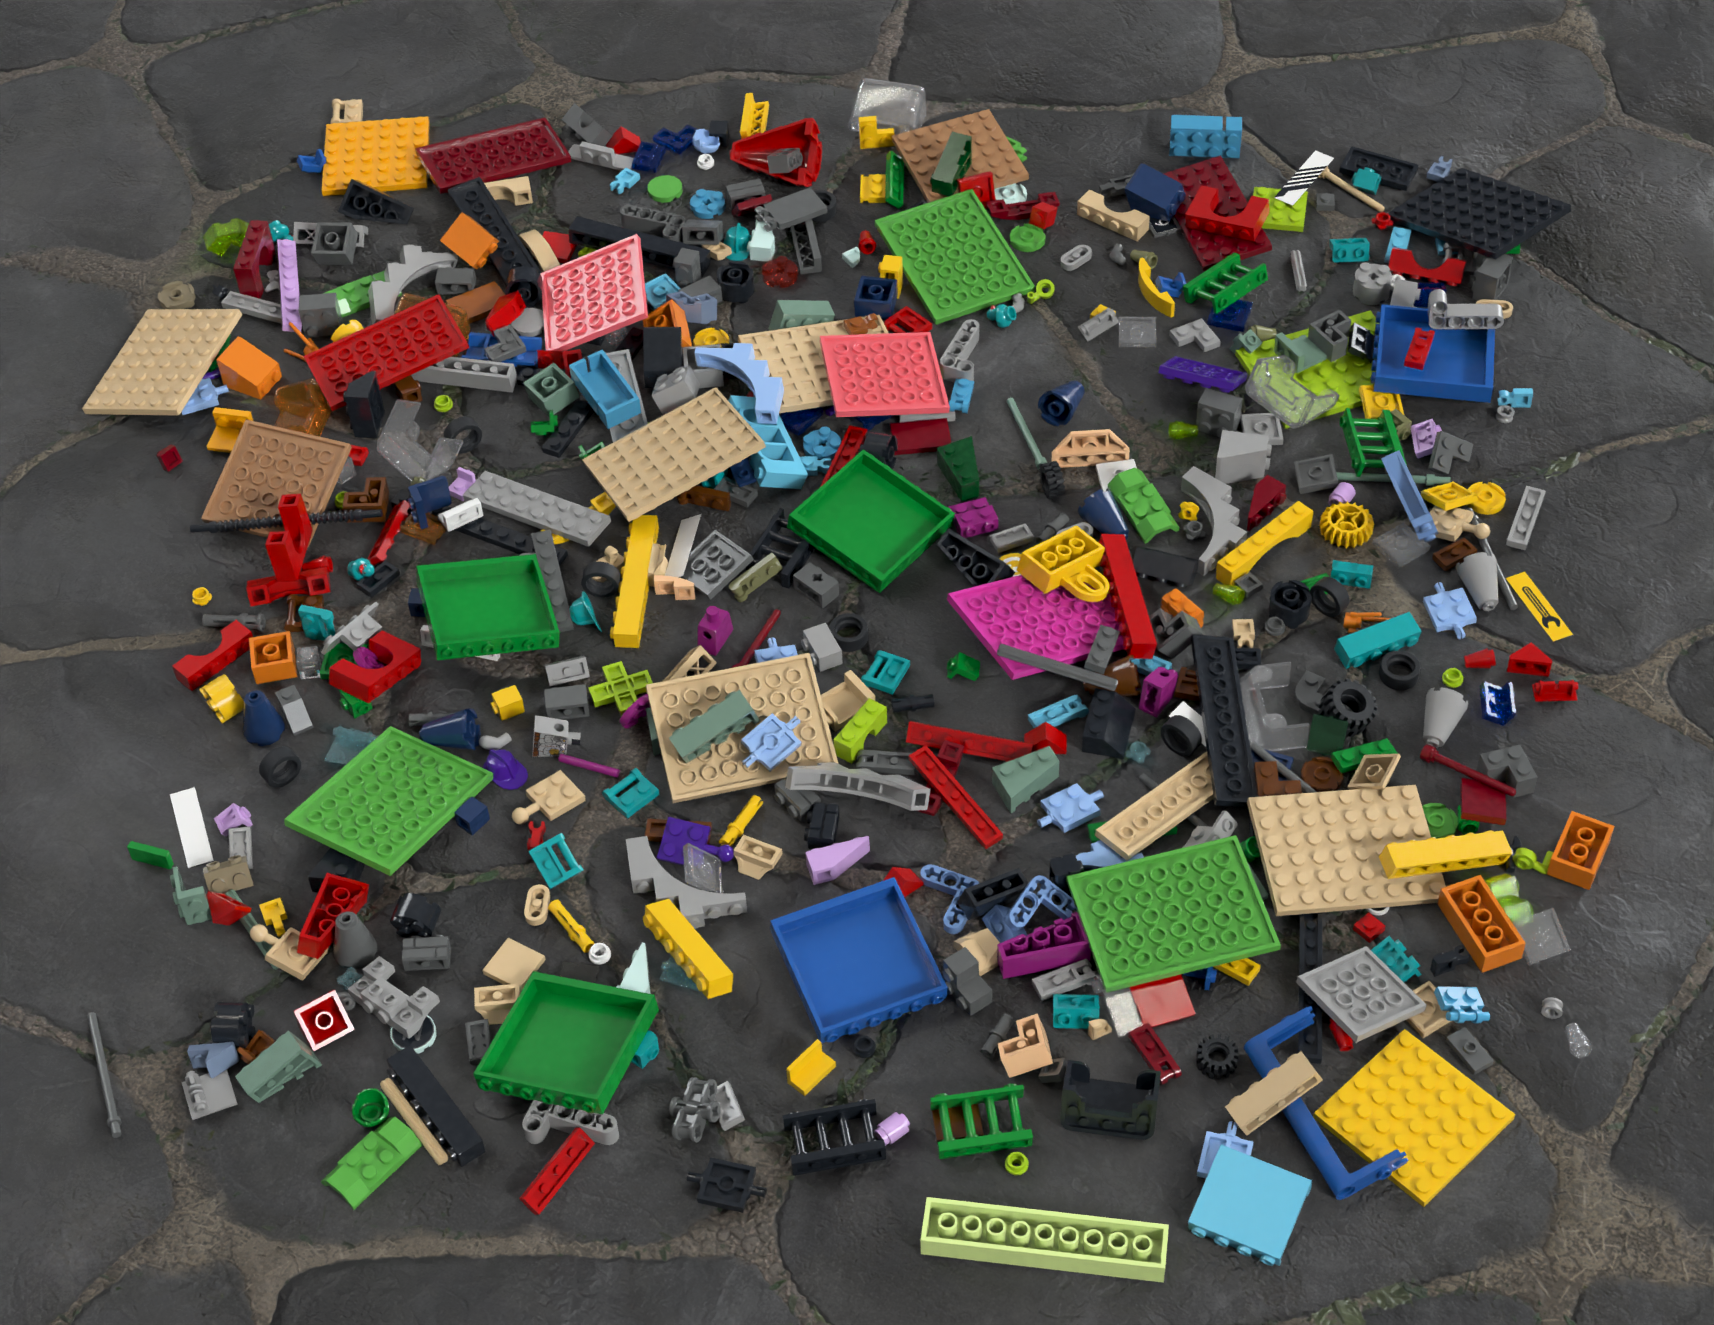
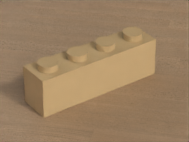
[1225,1051,1323,1135]

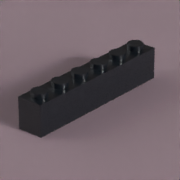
[387,1045,486,1167]

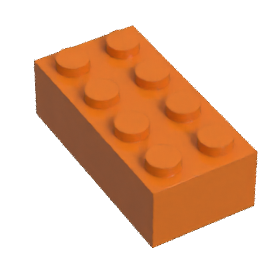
[1438,875,1526,973]

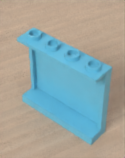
[1188,1144,1312,1266]

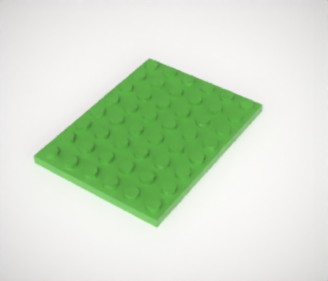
[875,189,1035,325]
[284,726,493,876]
[1066,835,1281,993]

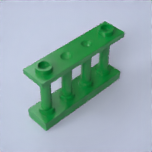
[1183,252,1268,314]
[1339,408,1407,477]
[930,1083,1033,1159]

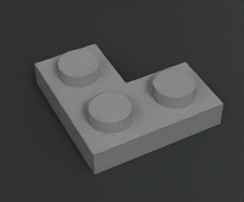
[1169,318,1221,352]

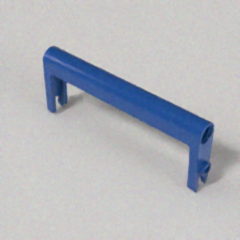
[1244,1006,1409,1200]

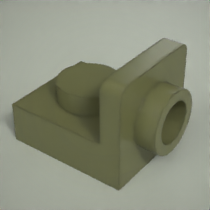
[1391,409,1412,441]

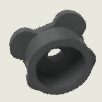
[1183,521,1206,540]

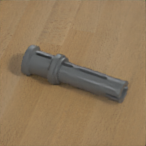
[202,613,266,632]

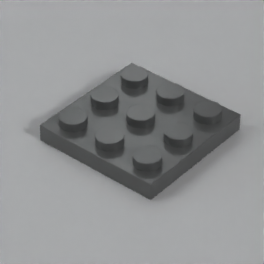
[680,530,754,600]

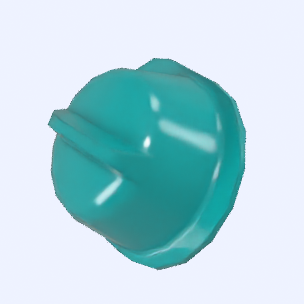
[724,223,751,261]
[569,591,602,632]

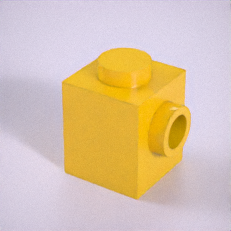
[490,685,525,721]

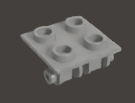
[182,1070,238,1120]

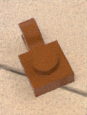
[843,313,878,335]

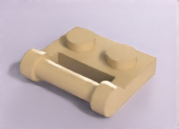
[331,99,363,124]

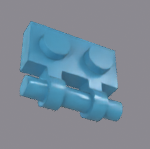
[1434,986,1490,1023]

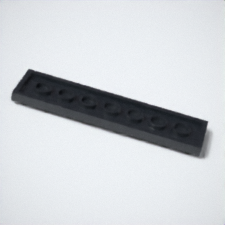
[448,177,541,285]

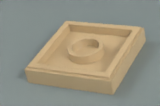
[483,938,545,991]
[1406,981,1451,1038]

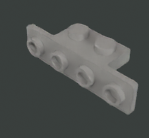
[568,141,636,171]
[321,602,382,655]
[1182,811,1238,848]

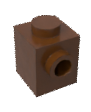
[394,375,422,408]

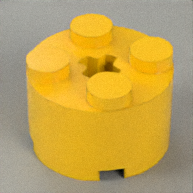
[199,674,244,724]

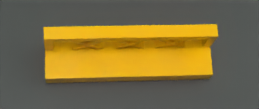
[740,93,769,139]

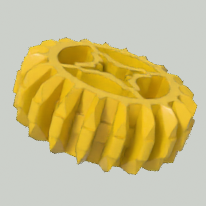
[1319,501,1374,549]

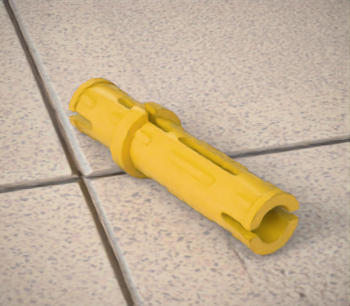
[719,795,763,847]
[548,900,595,953]

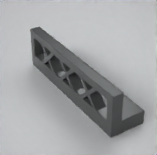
[790,219,822,274]

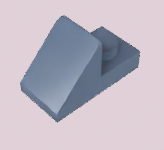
[187,1042,239,1078]

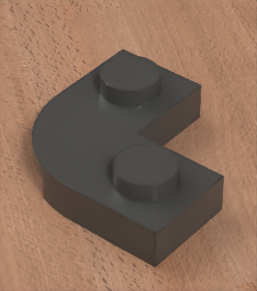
[1295,670,1326,718]

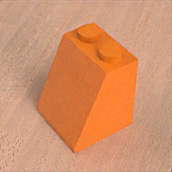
[440,212,499,270]
[216,336,282,400]

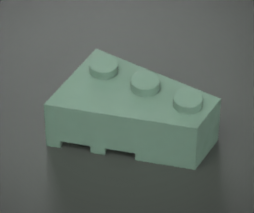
[768,300,835,331]
[992,746,1059,814]
[235,1031,322,1103]

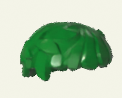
[352,1088,389,1127]

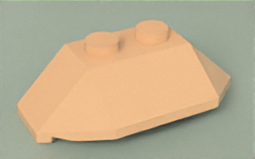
[1051,429,1130,468]

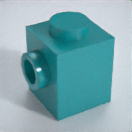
[1352,167,1381,195]
[631,1030,659,1069]

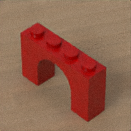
[1185,185,1270,241]
[265,494,313,582]
[329,630,421,703]

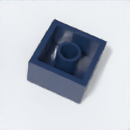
[854,276,898,320]

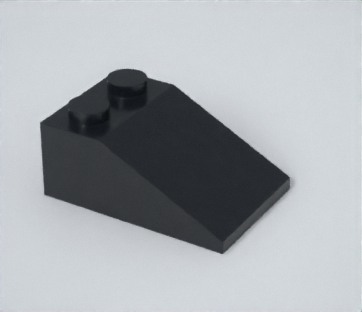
[643,327,684,388]

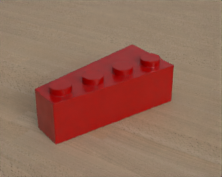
[297,873,369,959]

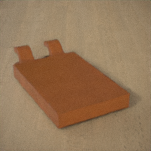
[445,281,505,327]

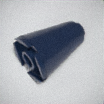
[1038,381,1085,426]
[1077,489,1129,539]
[243,690,285,746]
[419,708,480,750]

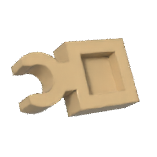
[701,242,732,261]
[1232,619,1255,648]

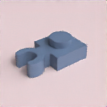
[1427,156,1452,182]

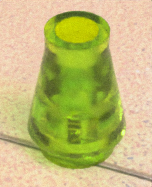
[1168,420,1198,440]
[1213,583,1245,605]

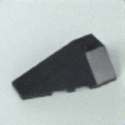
[338,179,414,224]

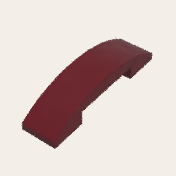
[986,192,1060,220]
[915,740,965,816]

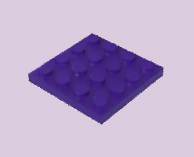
[1158,356,1248,393]

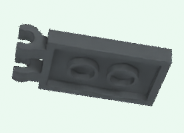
[755,188,827,232]

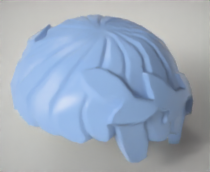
[692,129,720,154]

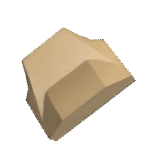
[648,544,668,587]
[734,835,782,880]
[954,928,1000,976]
[474,983,521,1025]

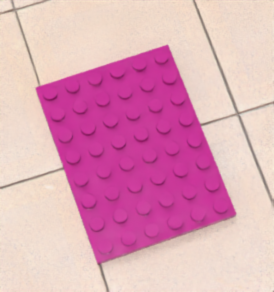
[947,575,1124,680]

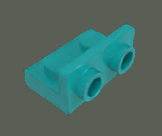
[1330,238,1370,263]
[1331,560,1373,589]
[1371,936,1422,982]
[1053,994,1099,1029]

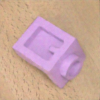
[449,467,476,501]
[214,803,253,836]

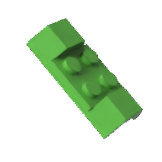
[322,271,402,317]
[1107,467,1180,544]
[321,1117,422,1210]

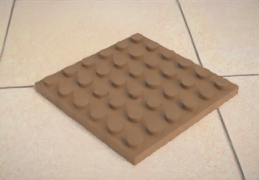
[892,109,1029,203]
[201,419,352,547]

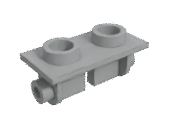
[1078,308,1119,342]

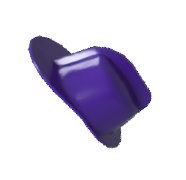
[483,749,528,790]

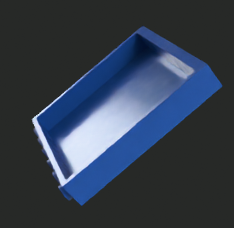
[1371,305,1495,403]
[770,877,948,1043]

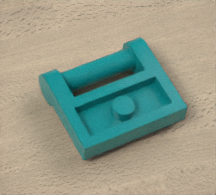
[298,605,336,641]
[860,650,910,695]
[602,768,660,819]
[528,833,584,890]

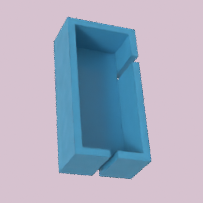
[1169,115,1242,158]
[569,349,641,429]

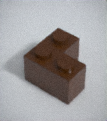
[342,477,389,523]
[1253,761,1302,797]

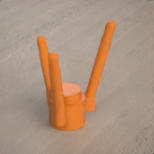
[284,322,319,362]
[1343,612,1391,634]

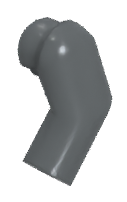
[1110,243,1126,266]
[325,991,356,1011]

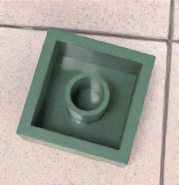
[523,363,580,417]

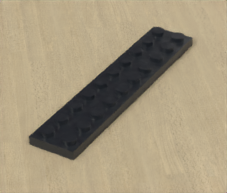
[1191,634,1258,808]

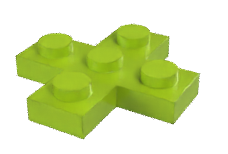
[588,661,653,716]

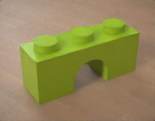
[833,698,887,764]

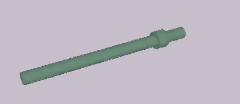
[1007,398,1047,470]
[1336,472,1451,486]

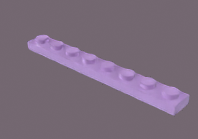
[277,239,302,332]

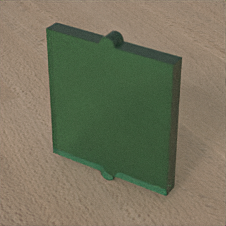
[1306,714,1349,756]

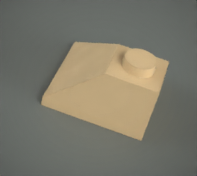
[1347,754,1401,790]

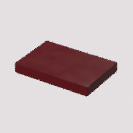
[890,418,951,455]
[1460,778,1507,825]

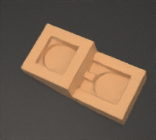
[654,575,696,600]

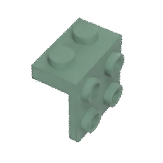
[170,866,212,925]

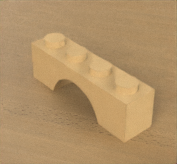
[484,176,533,206]
[1077,190,1150,241]

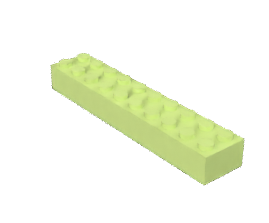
[920,1197,1169,1283]

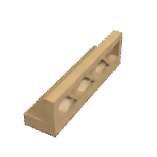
[662,645,717,682]

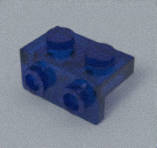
[1479,681,1516,726]

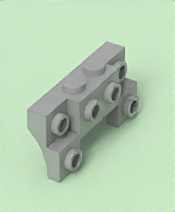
[348,956,440,1039]

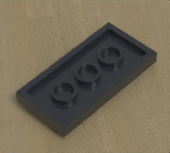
[1339,146,1419,191]

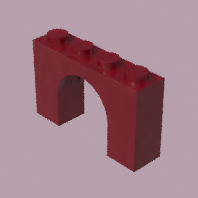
[233,220,276,299]

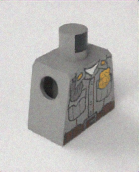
[532,716,581,757]

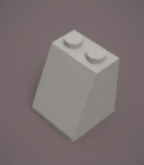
[1215,430,1272,484]

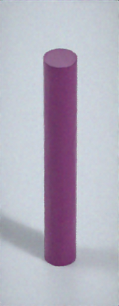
[559,754,620,778]

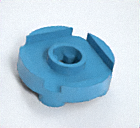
[690,189,725,219]
[803,427,841,460]

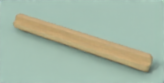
[380,1078,448,1165]

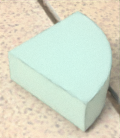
[842,247,860,268]

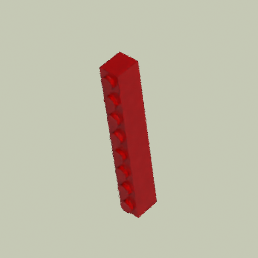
[1098,534,1157,659]

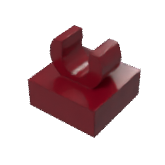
[156,444,183,472]

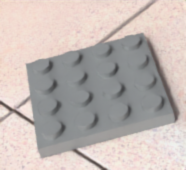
[1296,946,1426,1043]

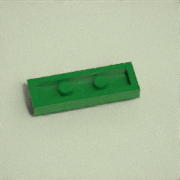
[1331,738,1398,773]

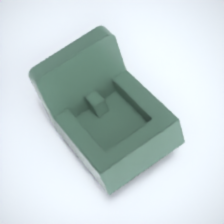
[1229,329,1262,354]

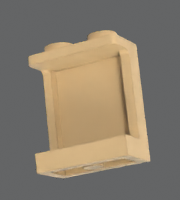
[821,670,875,732]

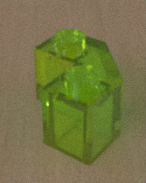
[203,218,249,256]
[1484,873,1534,927]

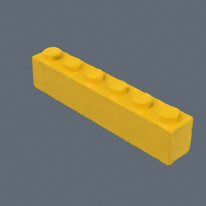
[1379,830,1513,879]
[643,899,733,999]

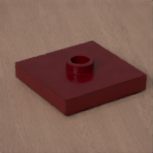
[731,194,772,218]

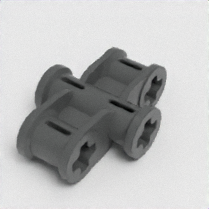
[669,1077,720,1143]

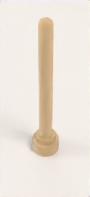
[1318,166,1385,212]

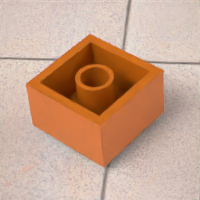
[249,631,297,684]

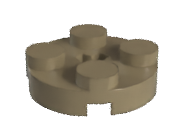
[158,281,196,309]

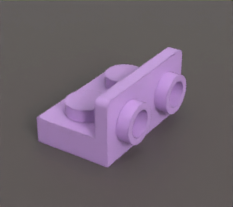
[1411,418,1442,458]

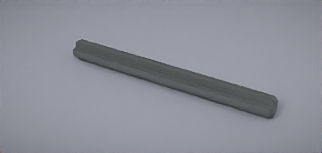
[997,644,1118,691]

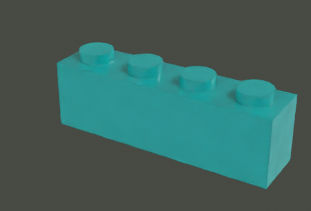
[1334,612,1422,669]

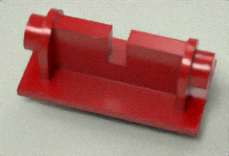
[537,350,566,369]
[1532,680,1578,702]

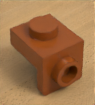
[237,1030,276,1064]

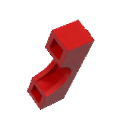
[1388,247,1467,286]
[246,567,331,607]
[172,620,253,691]

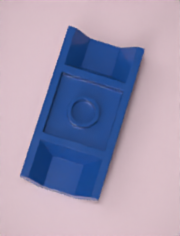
[461,332,542,367]

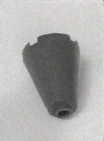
[333,912,378,969]

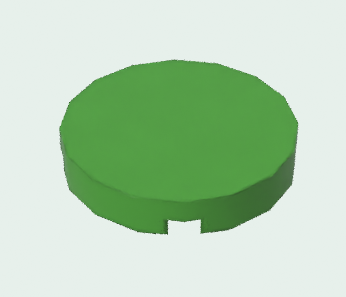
[648,175,682,203]
[1010,224,1046,252]
[1422,803,1458,839]

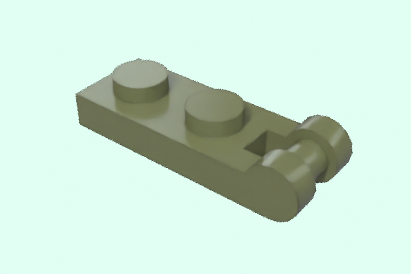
[729,553,783,602]

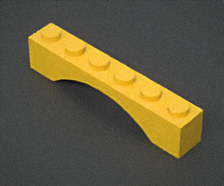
[1216,501,1313,589]

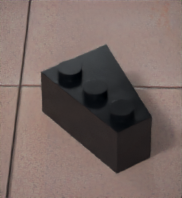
[308,848,365,892]

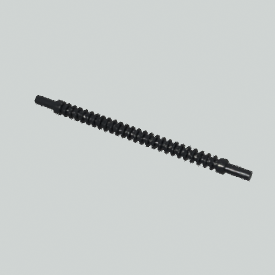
[190,509,383,533]

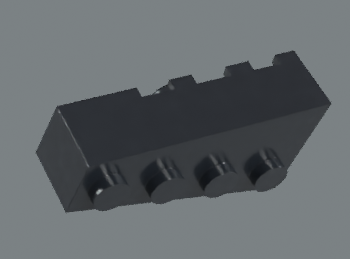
[937,528,1015,586]

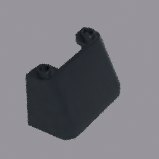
[1060,1060,1161,1140]

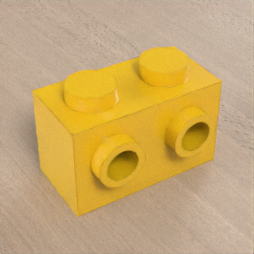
[878,255,903,299]

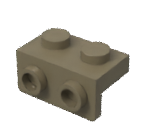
[203,855,254,894]

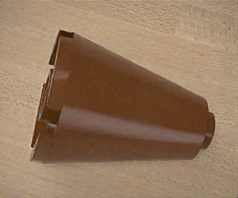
[1083,655,1142,696]

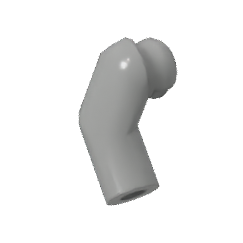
[1012,293,1025,313]
[479,732,512,750]

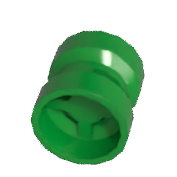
[1240,836,1260,863]

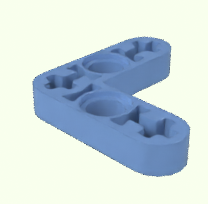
[920,864,979,934]
[1005,875,1077,930]

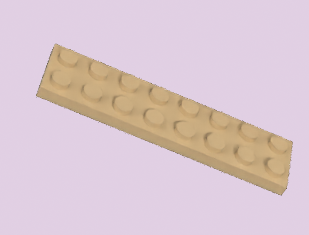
[1095,752,1214,861]

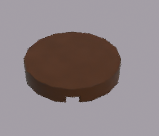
[1300,757,1344,792]

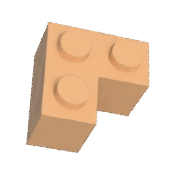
[998,1013,1053,1078]

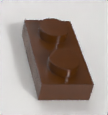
[1432,537,1477,571]

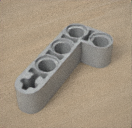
[1428,289,1504,329]
[940,319,979,383]
[522,1100,619,1145]

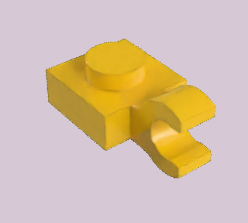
[259,897,287,937]

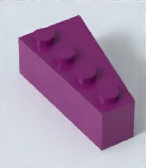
[997,912,1091,979]

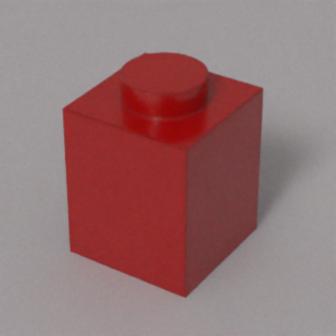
[1029,202,1058,229]

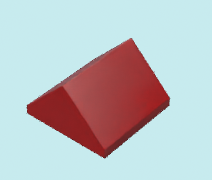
[293,989,355,1051]

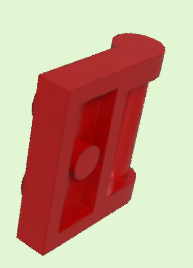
[884,306,932,333]

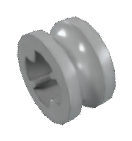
[1496,405,1515,423]
[1541,997,1563,1019]

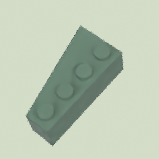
[669,690,760,763]

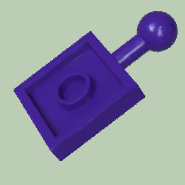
[657,817,734,870]

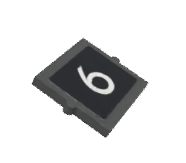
[1149,215,1181,238]

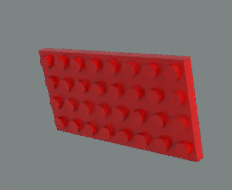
[303,294,469,411]

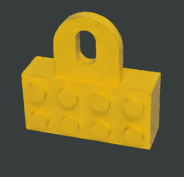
[1016,525,1109,602]

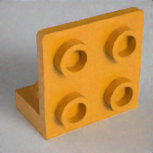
[207,407,253,453]

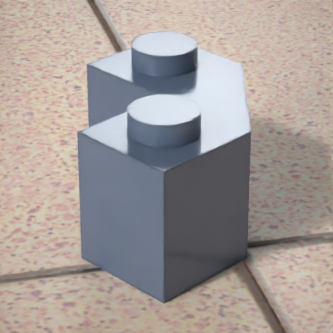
[666,291,717,324]

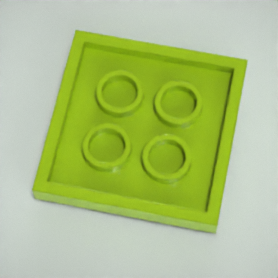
[1253,187,1308,232]

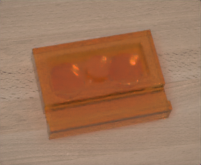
[400,513,447,545]

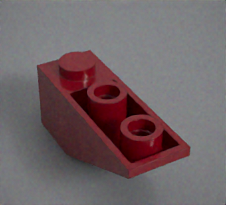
[1247,474,1286,532]

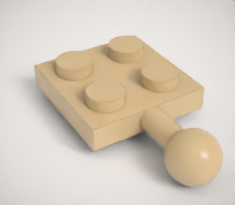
[1430,506,1490,542]
[512,770,585,825]
[250,924,328,981]

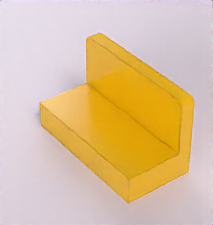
[786,1039,836,1096]

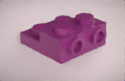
[948,497,998,538]

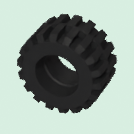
[1318,679,1378,737]

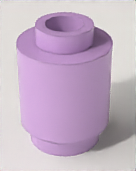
[1328,482,1356,506]
[874,1112,910,1146]

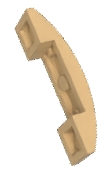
[518,229,560,273]

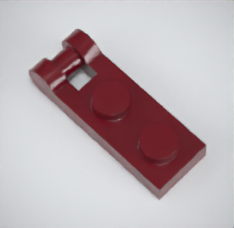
[1128,1023,1182,1085]

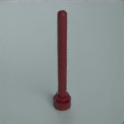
[731,609,781,668]
[1420,744,1516,796]

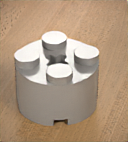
[1353,262,1392,305]

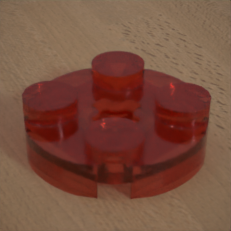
[762,256,798,288]

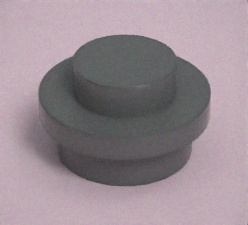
[1265,617,1285,636]

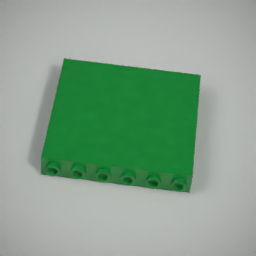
[787,450,955,593]
[416,554,560,660]
[473,971,659,1115]

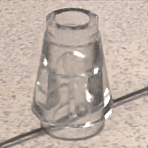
[1565,1023,1592,1058]

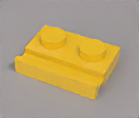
[860,174,886,203]

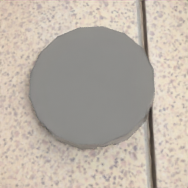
[511,308,544,337]

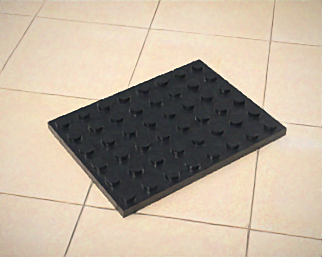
[1387,168,1571,260]

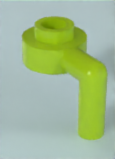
[1027,279,1054,304]
[1513,848,1554,874]

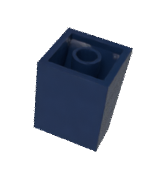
[1125,163,1186,222]

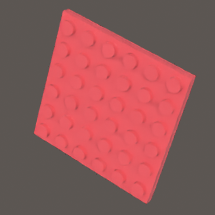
[540,234,648,350]
[820,332,950,417]

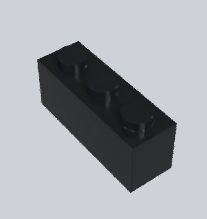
[957,868,1028,920]

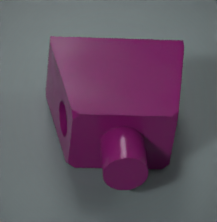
[698,606,733,656]
[1139,667,1178,718]

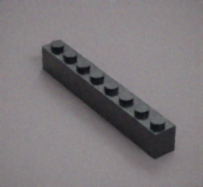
[569,216,710,277]

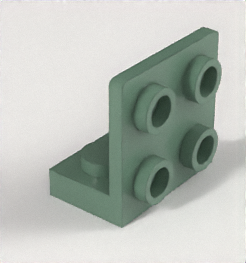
[1274,332,1327,373]

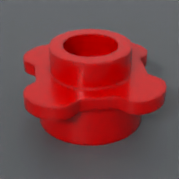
[1371,212,1393,230]

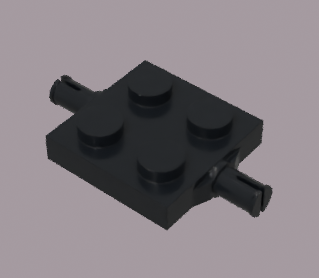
[687,1157,767,1213]

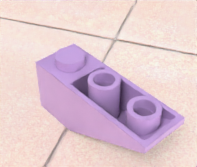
[806,836,870,885]

